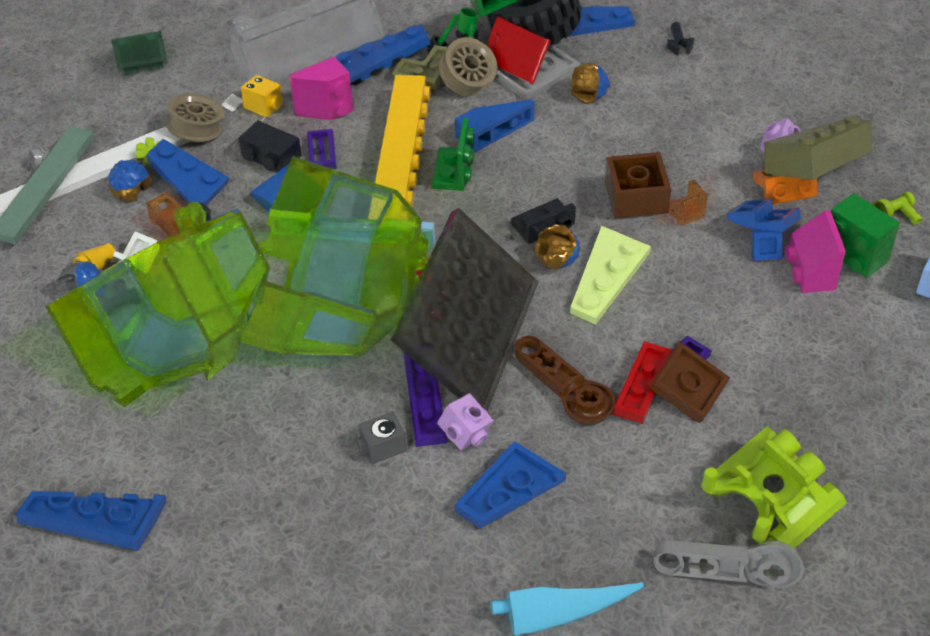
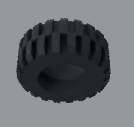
[487,0,582,48]

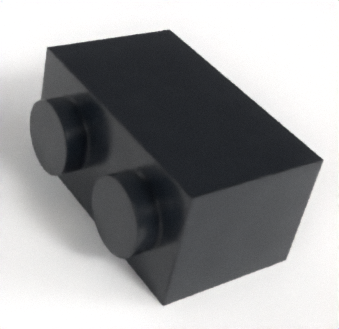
[238,120,302,172]

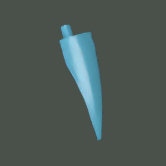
[490,582,644,636]

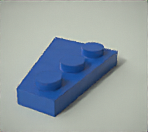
[454,441,566,529]

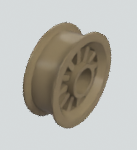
[439,37,497,96]
[165,93,225,142]

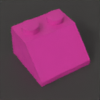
[289,56,353,120]
[785,210,846,293]

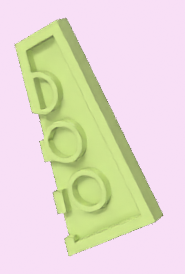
[570,226,651,325]

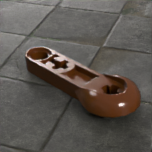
[515,335,616,425]

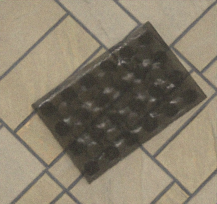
[391,208,539,411]

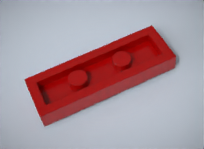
[613,341,673,424]

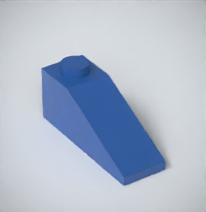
[455,99,535,153]

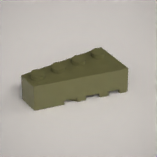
[764,115,872,180]

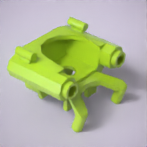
[701,426,847,548]

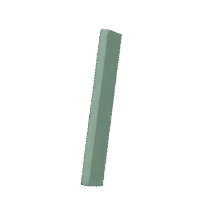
[0,127,95,244]

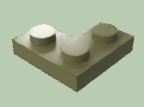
[391,45,448,90]

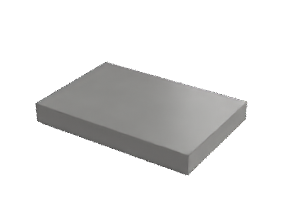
[494,45,581,100]

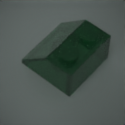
[111,31,168,75]

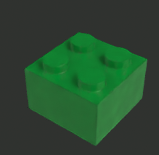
[831,193,900,278]

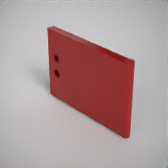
[486,17,550,85]

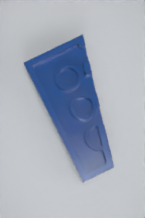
[334,24,430,83]

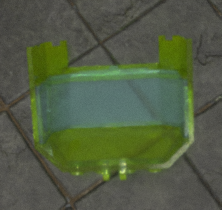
[238,156,429,357]
[45,201,270,407]

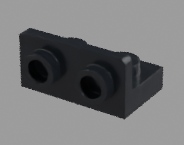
[511,198,576,244]

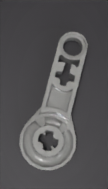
[653,540,804,589]

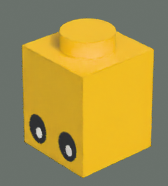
[241,75,283,118]

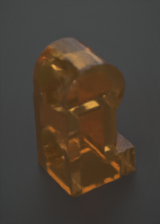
[146,192,196,244]

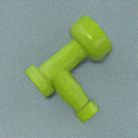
[872,191,923,225]

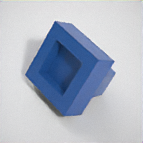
[751,230,782,261]

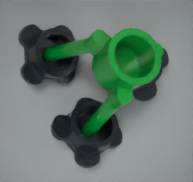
[426,8,481,53]

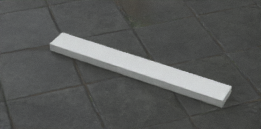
[0,126,191,217]

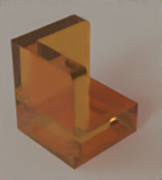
[669,180,708,226]

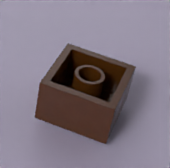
[605,152,671,218]

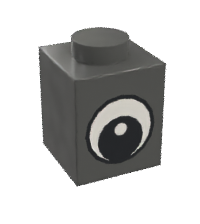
[356,411,407,465]

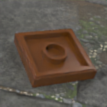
[649,342,730,423]

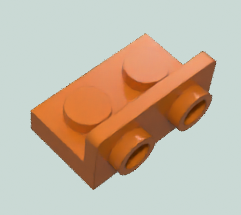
[753,169,818,205]

